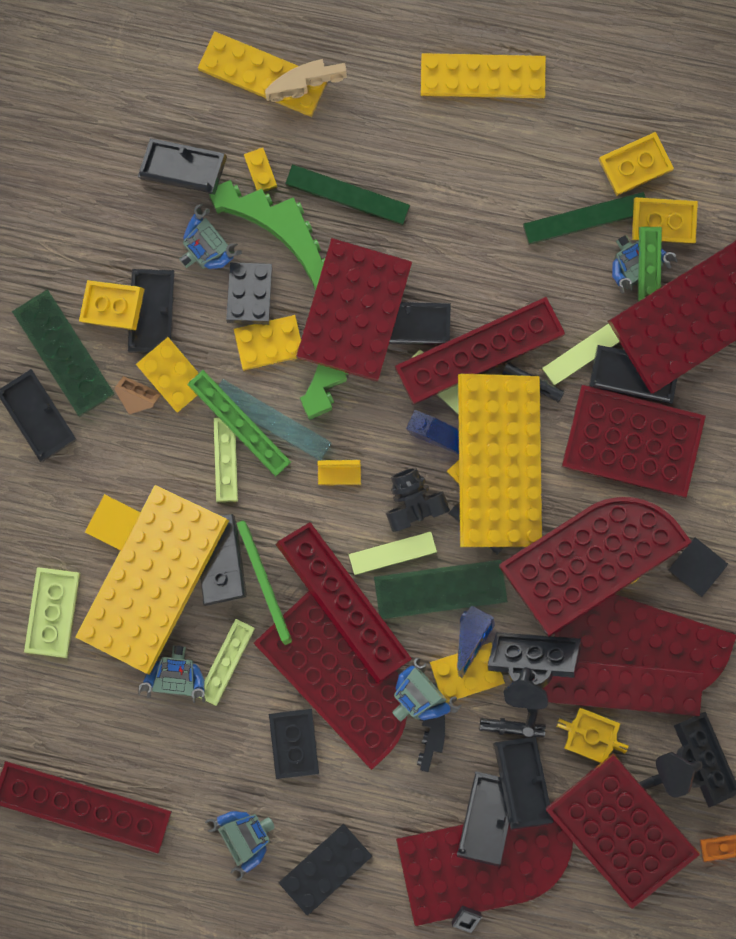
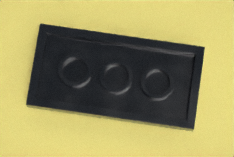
[278,823,373,916]

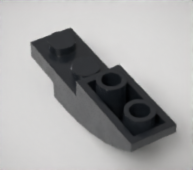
[417,683,445,772]

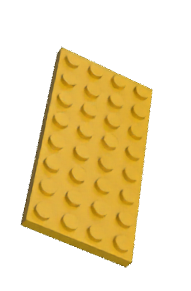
[458,374,542,547]
[75,485,229,675]

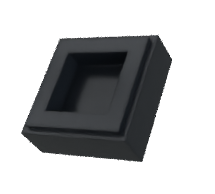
[451,905,482,933]

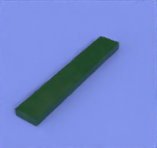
[285,164,410,226]
[523,192,646,245]

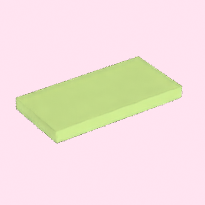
[24,567,80,658]

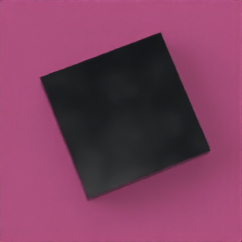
[668,537,728,597]

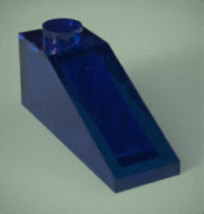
[406,410,459,454]
[457,606,495,678]

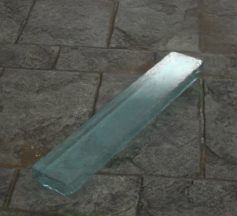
[219,379,332,461]

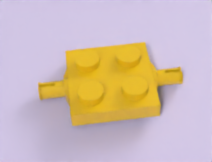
[556,708,629,763]

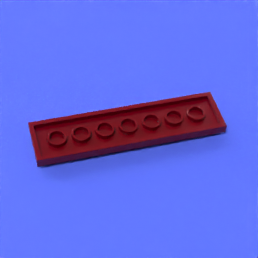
[395,297,565,405]
[275,522,412,683]
[533,661,704,716]
[0,761,172,854]

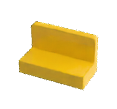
[318,460,361,485]

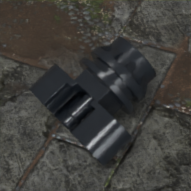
[386,468,450,532]

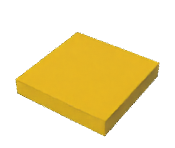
[85,494,141,551]

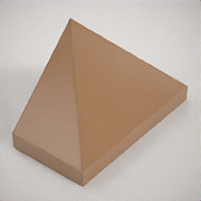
[114,376,161,414]

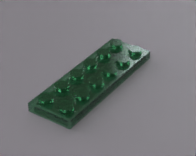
[12,289,115,417]
[374,559,508,619]

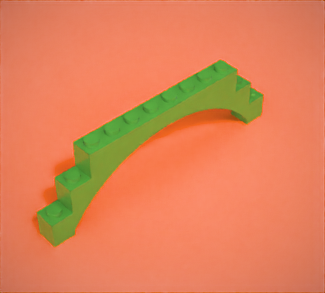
[209,180,349,420]

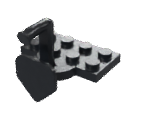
[488,632,582,737]
[639,712,736,808]

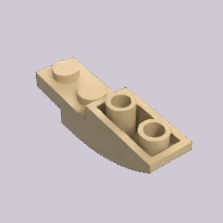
[265,59,347,102]

